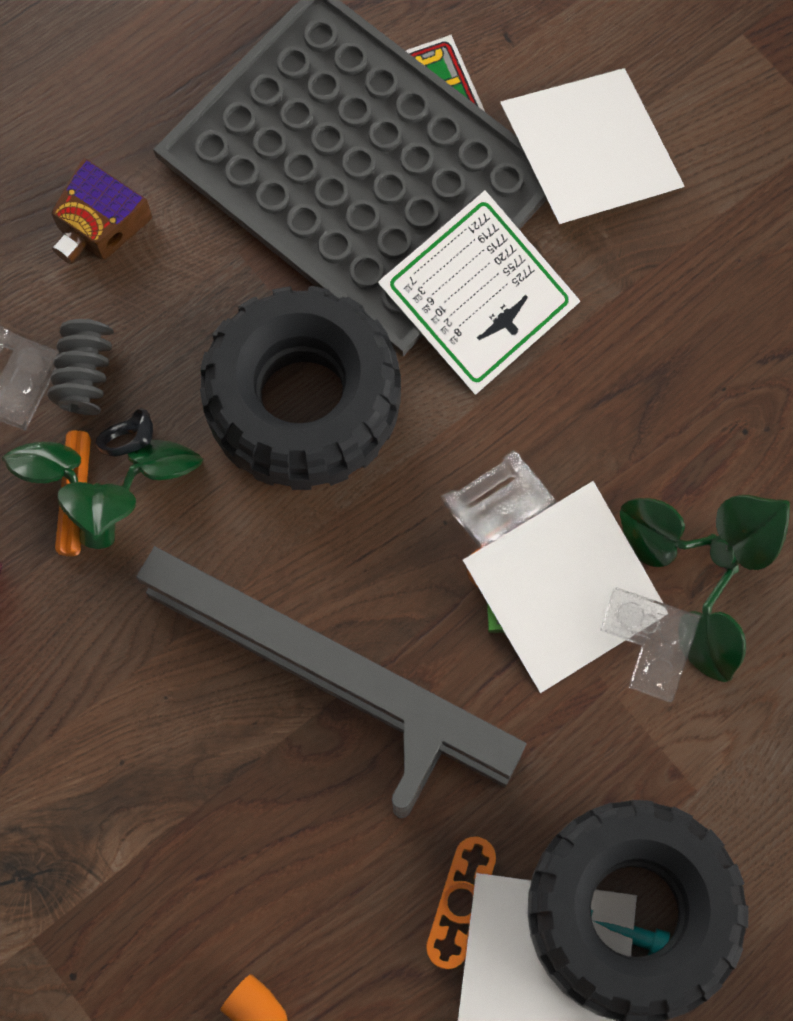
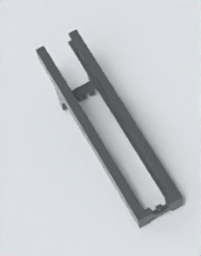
[136,546,527,818]

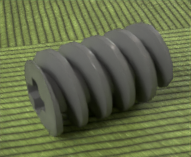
[47,319,114,415]

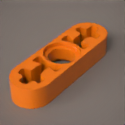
[426,837,496,969]

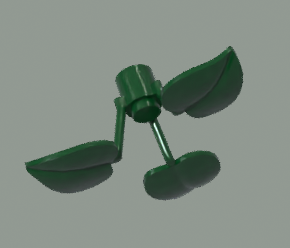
[2,440,204,549]
[620,495,790,682]

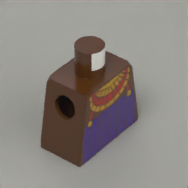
[52,157,152,264]

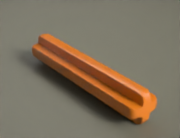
[55,430,91,557]

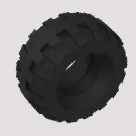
[200,286,401,490]
[527,800,748,1021]

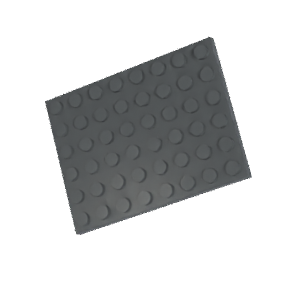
[153,0,547,357]

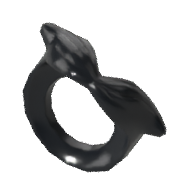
[95,408,153,457]

